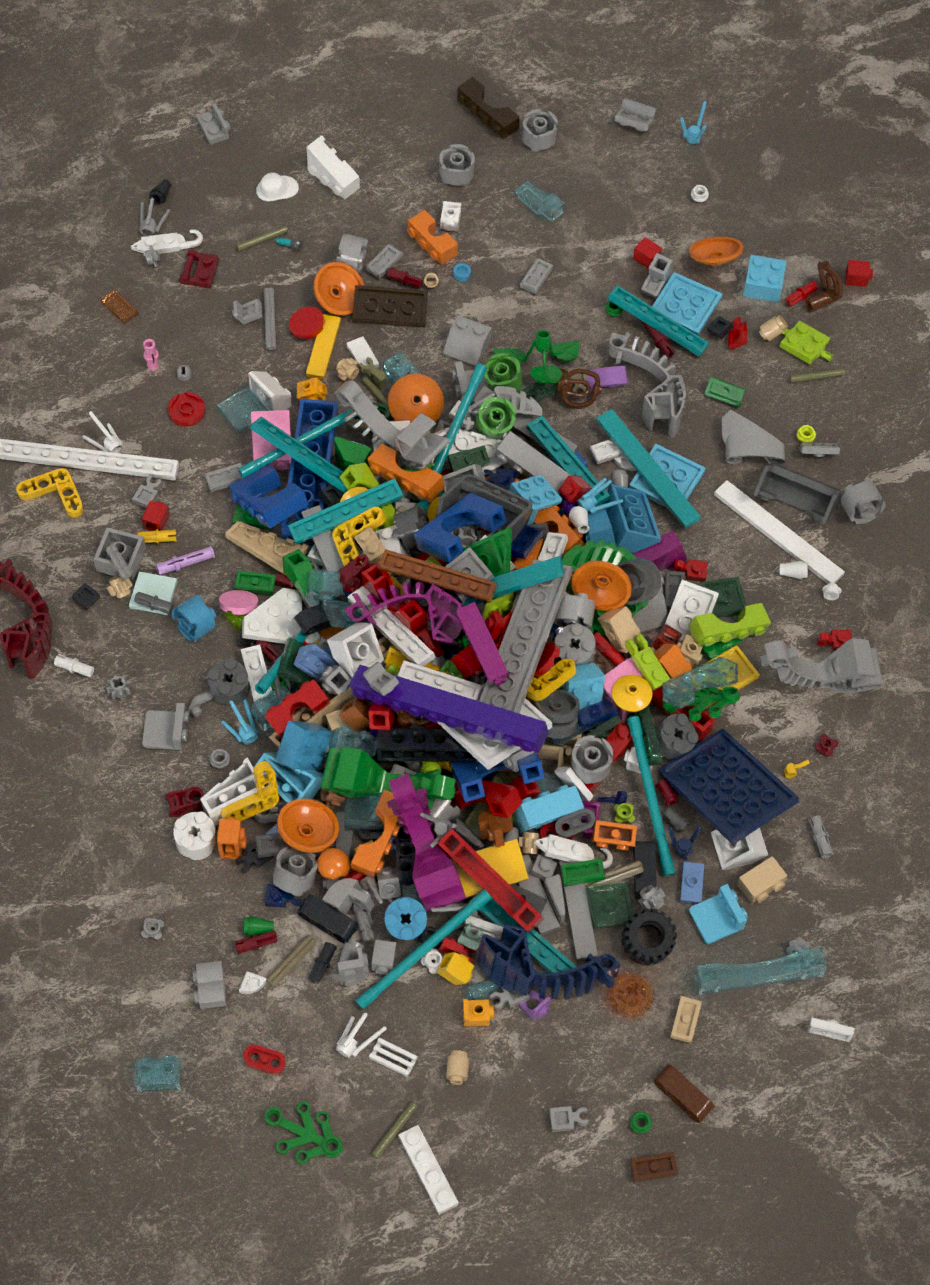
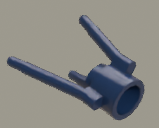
[668,826,701,860]

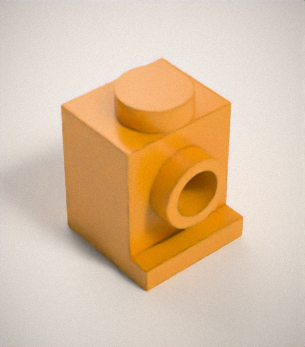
[463,999,494,1027]

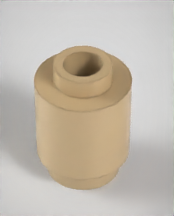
[759,315,788,341]
[446,1050,469,1085]

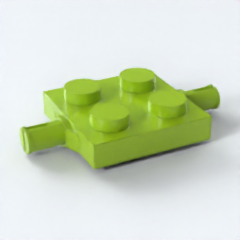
[780,320,834,365]

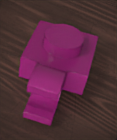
[581,801,601,839]

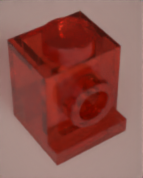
[651,623,682,651]

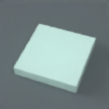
[129,572,178,615]

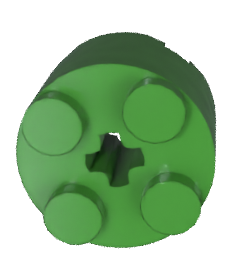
[484,353,523,393]
[475,397,516,440]

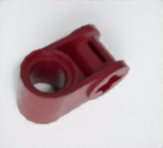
[337,554,373,592]
[165,786,204,817]

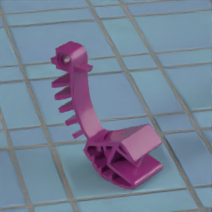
[344,582,465,646]
[387,774,466,913]

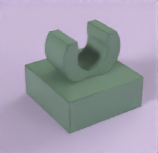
[457,923,482,951]

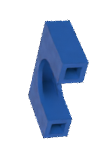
[229,464,309,528]
[414,493,507,563]
[450,752,545,802]

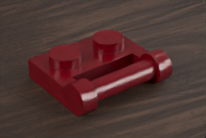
[179,249,219,289]

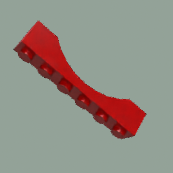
[437,828,544,934]

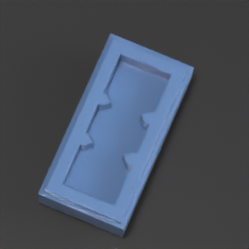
[680,862,704,904]

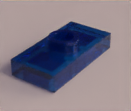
[577,699,618,729]

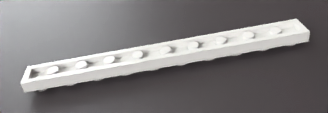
[0,439,179,481]

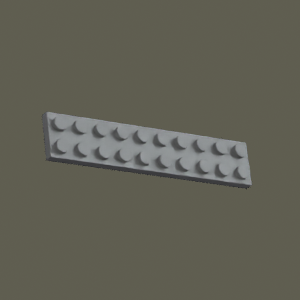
[468,559,573,743]

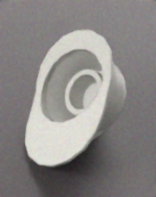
[256,173,299,201]

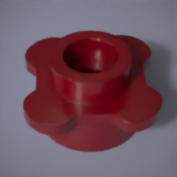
[815,734,838,757]

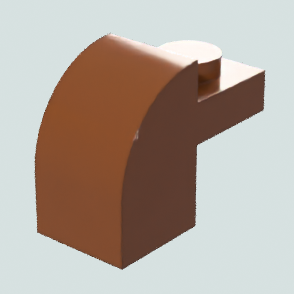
[339,697,371,732]
[478,807,513,848]

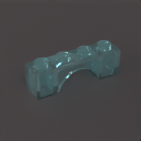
[663,657,738,709]

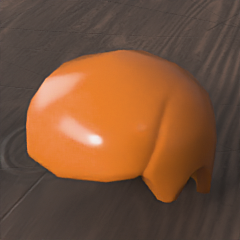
[317,848,351,880]

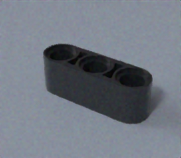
[294,597,348,636]
[396,826,416,886]
[633,841,657,898]
[297,894,359,944]

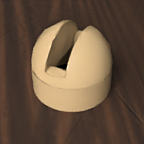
[424,272,439,288]

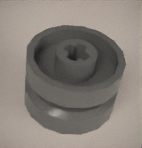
[616,558,662,605]
[534,689,580,738]

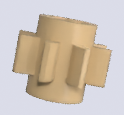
[336,358,359,381]
[107,575,133,599]
[518,832,541,855]

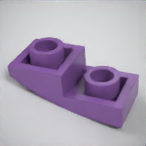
[587,366,628,390]

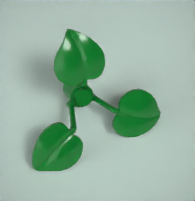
[493,330,580,383]

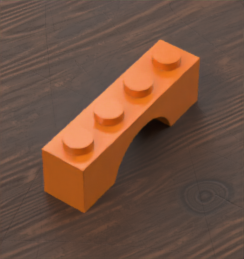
[368,444,445,503]
[351,790,401,878]

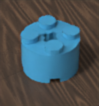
[172,594,216,642]
[385,897,427,940]

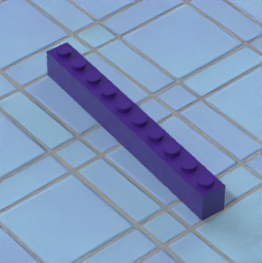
[349,665,549,753]

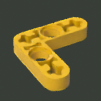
[16,468,84,518]
[332,507,386,566]
[526,659,577,701]
[220,761,279,821]

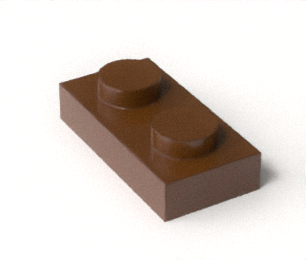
[630,1152,678,1183]

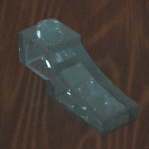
[515,181,565,221]

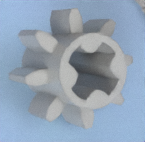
[106,674,132,700]
[638,885,666,911]

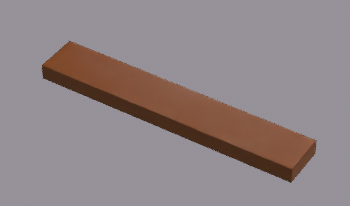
[378,549,497,603]

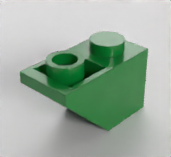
[282,549,321,597]

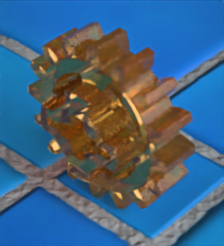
[608,971,655,1019]

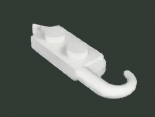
[131,230,203,256]
[534,834,613,869]

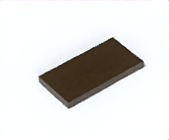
[352,285,428,327]

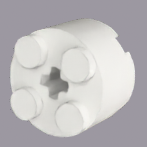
[174,812,217,860]

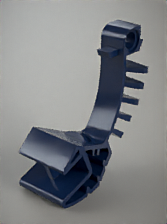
[477,924,621,999]

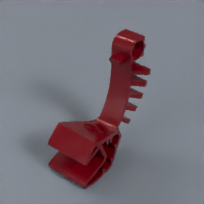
[0,558,53,679]

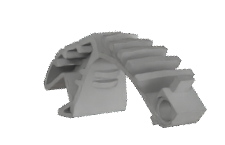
[608,332,686,438]
[334,380,450,470]
[760,638,883,694]

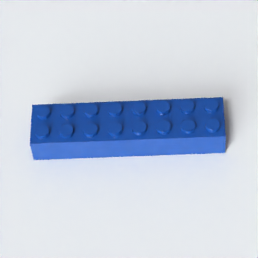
[281,399,339,542]

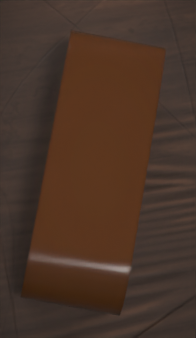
[653,1064,715,1123]

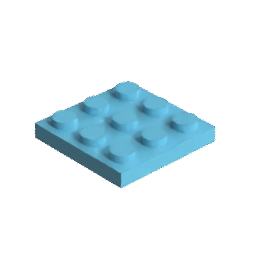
[652,272,723,336]
[629,444,706,508]

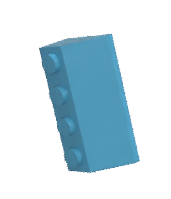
[603,484,661,553]

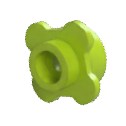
[613,803,635,824]

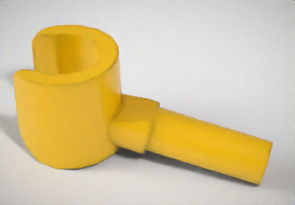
[784,759,810,779]

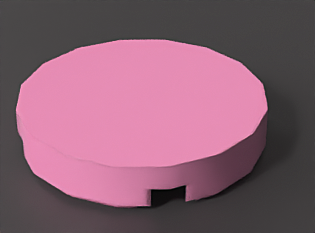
[219,590,258,615]

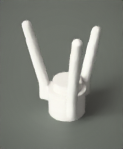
[82,411,123,453]
[335,1013,387,1059]

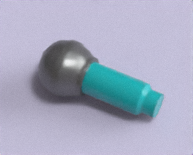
[276,238,303,250]

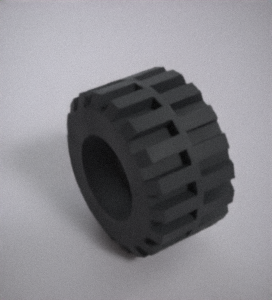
[621,908,677,965]

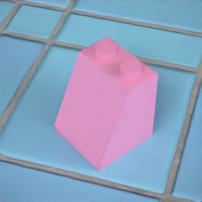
[251,410,292,471]
[601,656,644,724]

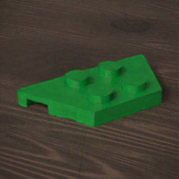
[463,528,512,577]

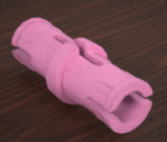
[143,339,159,370]

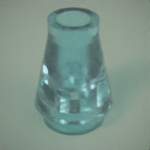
[466,980,499,1000]

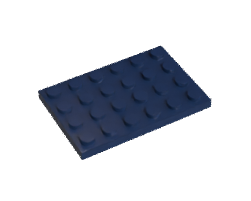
[658,729,799,845]

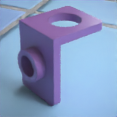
[519,990,551,1021]

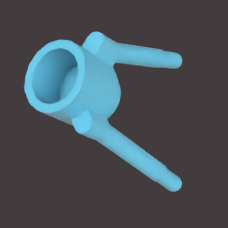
[680,101,707,144]
[577,478,623,514]
[221,699,259,745]

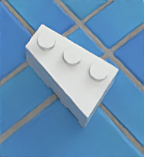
[306,135,360,200]
[201,758,265,826]

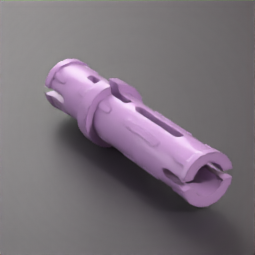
[156,546,215,575]

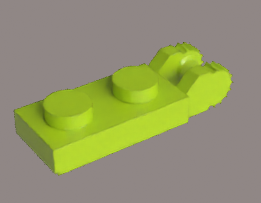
[625,634,671,691]

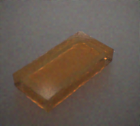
[101,289,139,325]

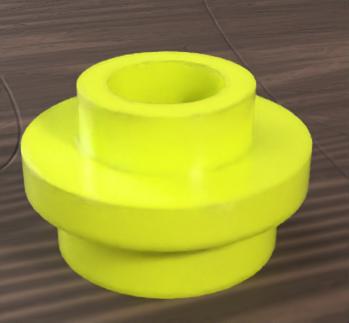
[797,425,816,443]

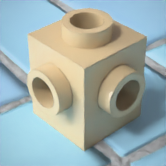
[676,634,703,666]

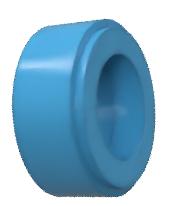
[453,263,471,282]

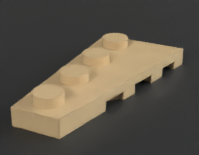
[225,521,310,574]

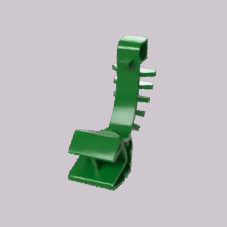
[320,747,456,810]

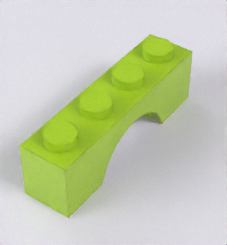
[340,463,396,532]
[688,603,771,646]

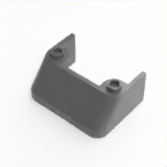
[753,463,842,524]
[435,474,532,546]

